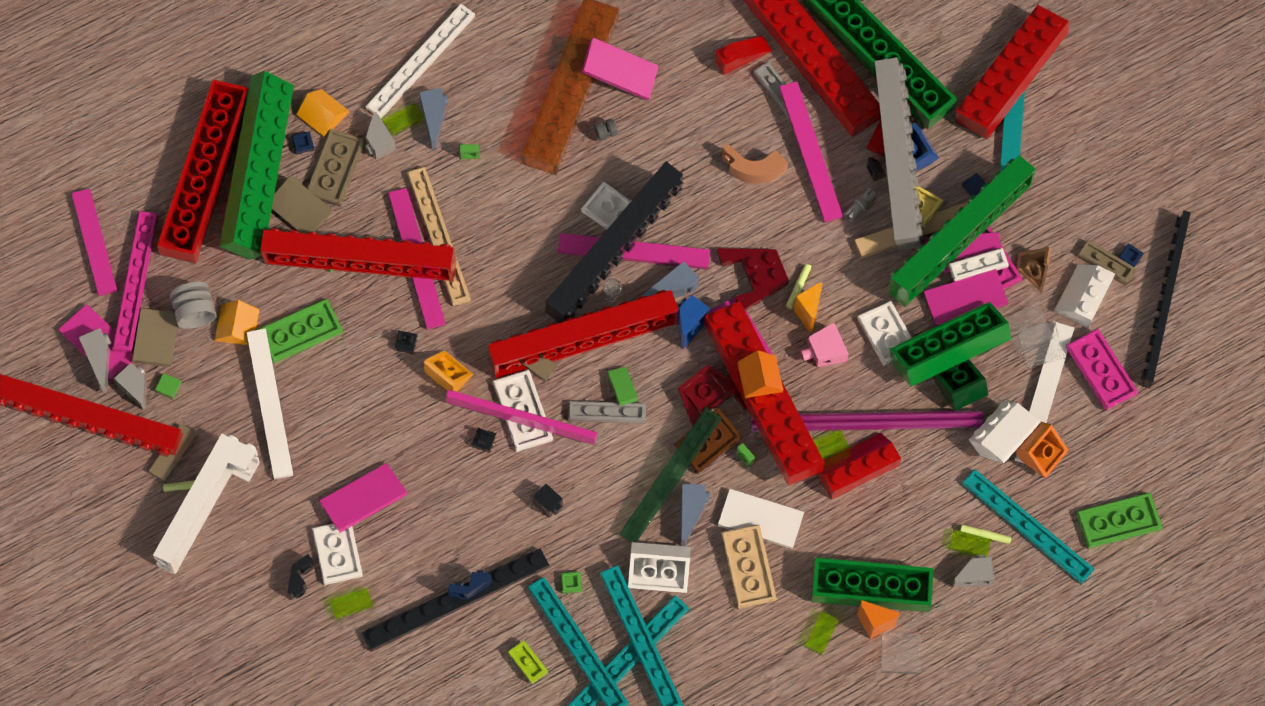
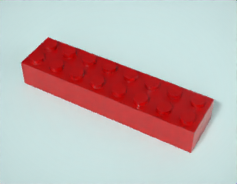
[956,4,1069,139]

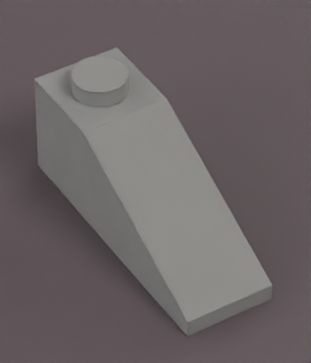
[79,328,111,393]

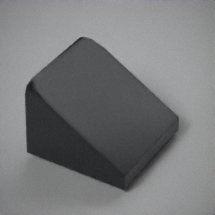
[866,157,886,181]

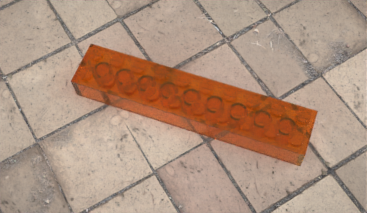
[521,0,619,176]

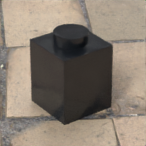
[532,484,563,518]

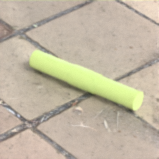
[786,264,811,309]
[163,480,195,492]
[960,525,1011,544]

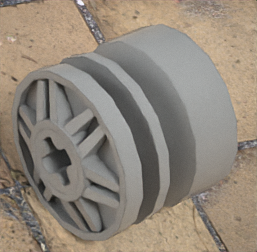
[170,282,217,329]

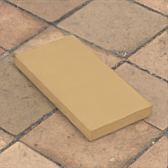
[721,524,777,609]

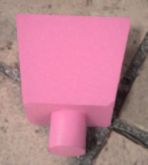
[800,323,849,367]

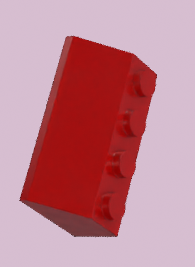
[817,433,901,500]

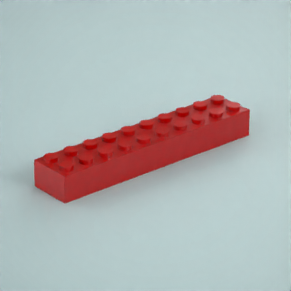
[743,0,881,137]
[157,79,249,263]
[261,228,456,281]
[488,290,679,379]
[704,301,825,486]

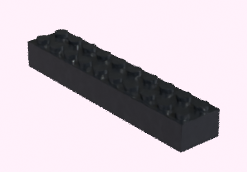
[545,161,684,323]

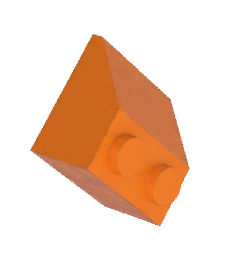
[1015,421,1069,478]

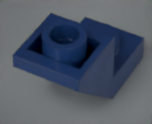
[448,570,492,600]

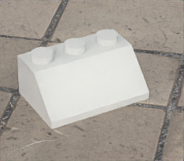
[1054,264,1115,329]
[969,400,1041,463]
[628,542,691,593]

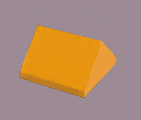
[296,89,349,138]
[794,283,822,332]
[215,300,259,346]
[424,350,473,392]

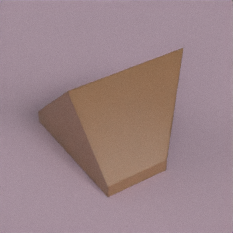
[1016,247,1051,293]

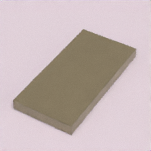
[307,129,366,207]

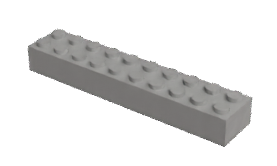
[875,58,925,250]

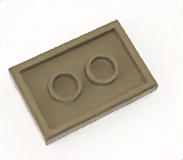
[272,175,333,234]
[133,308,178,367]

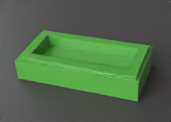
[608,367,638,406]

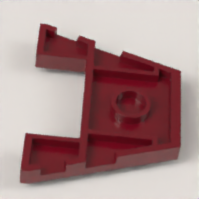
[717,248,789,312]
[678,365,747,428]

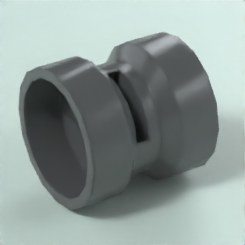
[594,118,618,141]

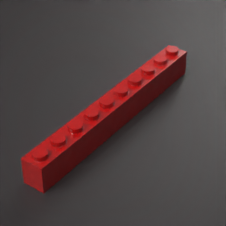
[0,374,183,457]

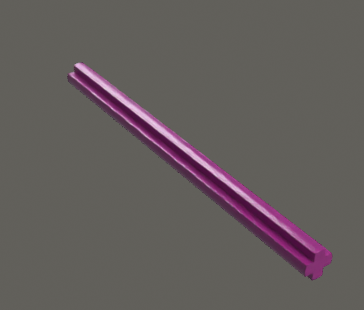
[751,410,983,432]

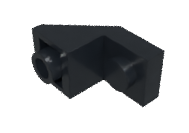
[287,554,314,600]

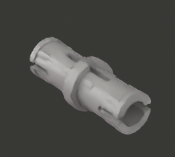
[843,188,877,222]

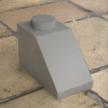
[365,112,396,159]
[114,363,147,410]
[952,555,994,588]

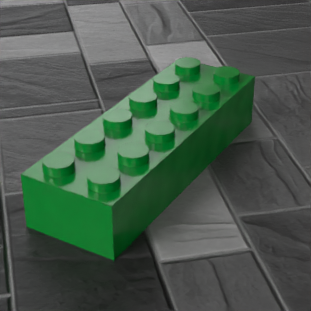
[890,302,1011,387]
[811,558,933,612]

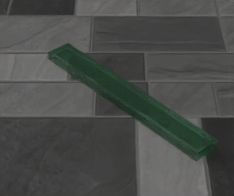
[618,407,722,544]

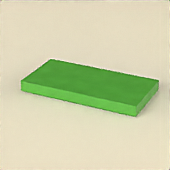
[257,299,343,364]
[1076,492,1163,549]

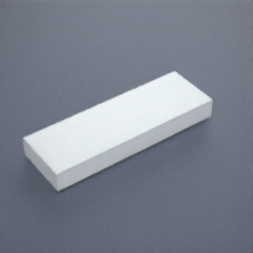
[948,248,1009,282]

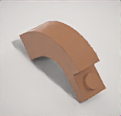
[721,143,788,184]

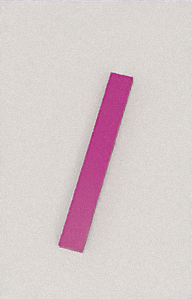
[779,82,843,223]
[388,188,446,330]
[113,211,158,353]
[558,233,710,270]
[446,390,597,445]

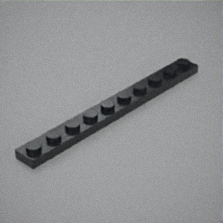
[1141,210,1191,389]
[362,548,549,651]

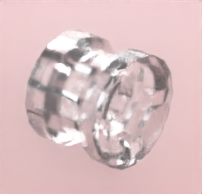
[603,278,622,301]

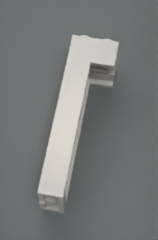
[153,434,260,575]

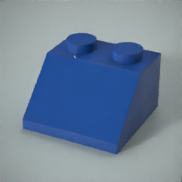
[911,123,939,171]
[678,294,709,349]

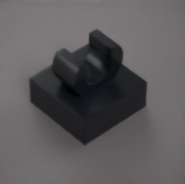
[395,331,418,354]
[472,428,496,453]

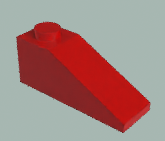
[715,36,772,75]

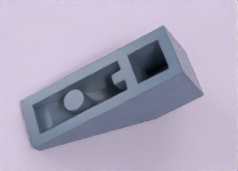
[419,88,448,150]
[641,262,699,298]
[681,484,709,546]

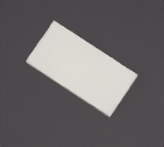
[492,370,553,452]
[718,489,804,550]

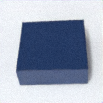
[292,131,314,155]
[962,173,986,197]
[1118,243,1144,268]

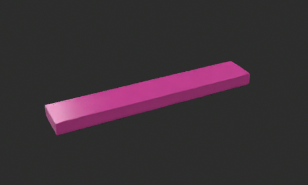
[72,189,117,296]

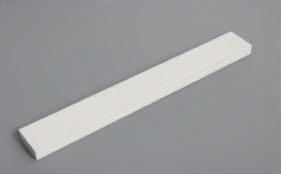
[366,4,475,118]
[1015,322,1074,464]
[247,329,294,480]

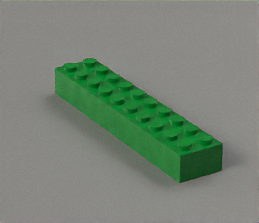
[803,0,957,130]
[220,70,294,260]
[888,155,1036,307]

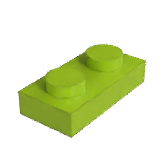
[508,640,548,684]

